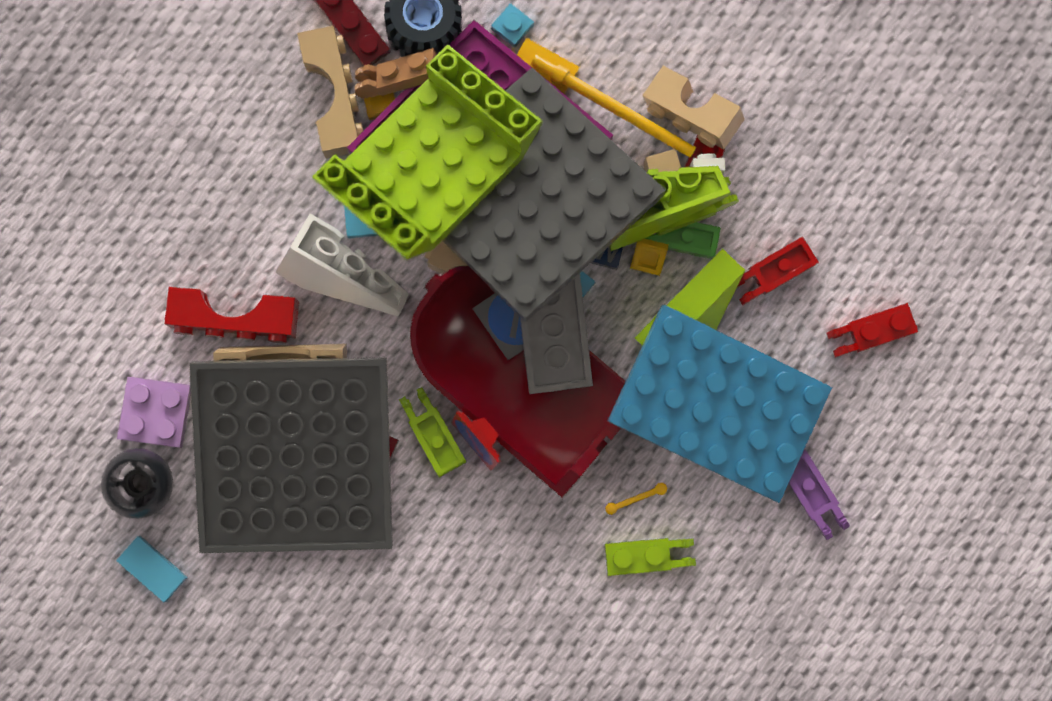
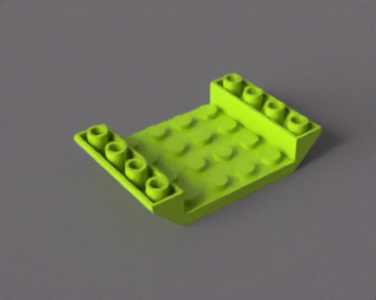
[312,44,542,260]

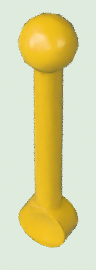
[605,483,667,515]

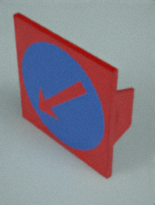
[451,411,501,471]

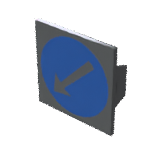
[472,293,524,360]

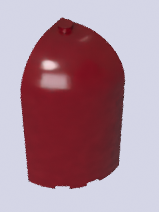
[410,266,626,498]

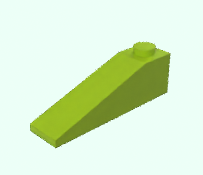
[609,166,731,251]
[635,248,745,346]

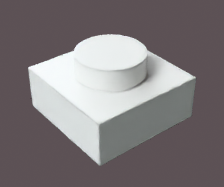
[689,153,725,174]

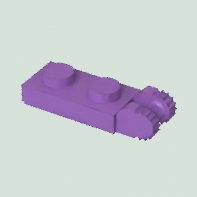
[789,449,850,540]

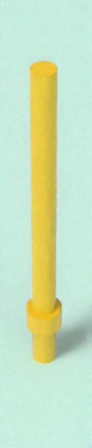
[531,54,696,158]

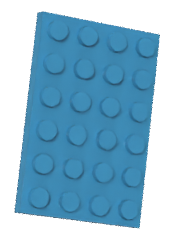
[608,305,833,503]

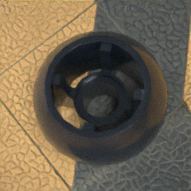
[101,448,173,519]

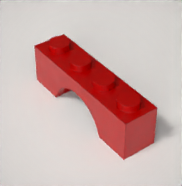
[164,287,299,343]

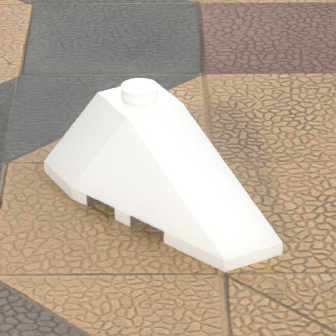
[275,213,409,316]

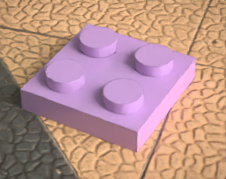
[117,377,191,448]

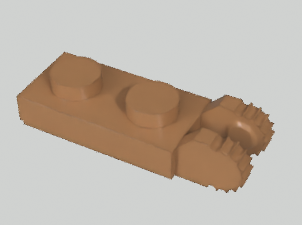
[354,48,437,99]

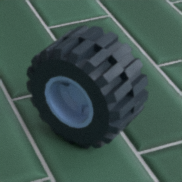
[384,0,462,57]

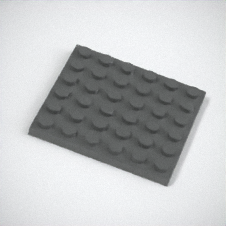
[442,68,666,322]
[189,357,393,553]

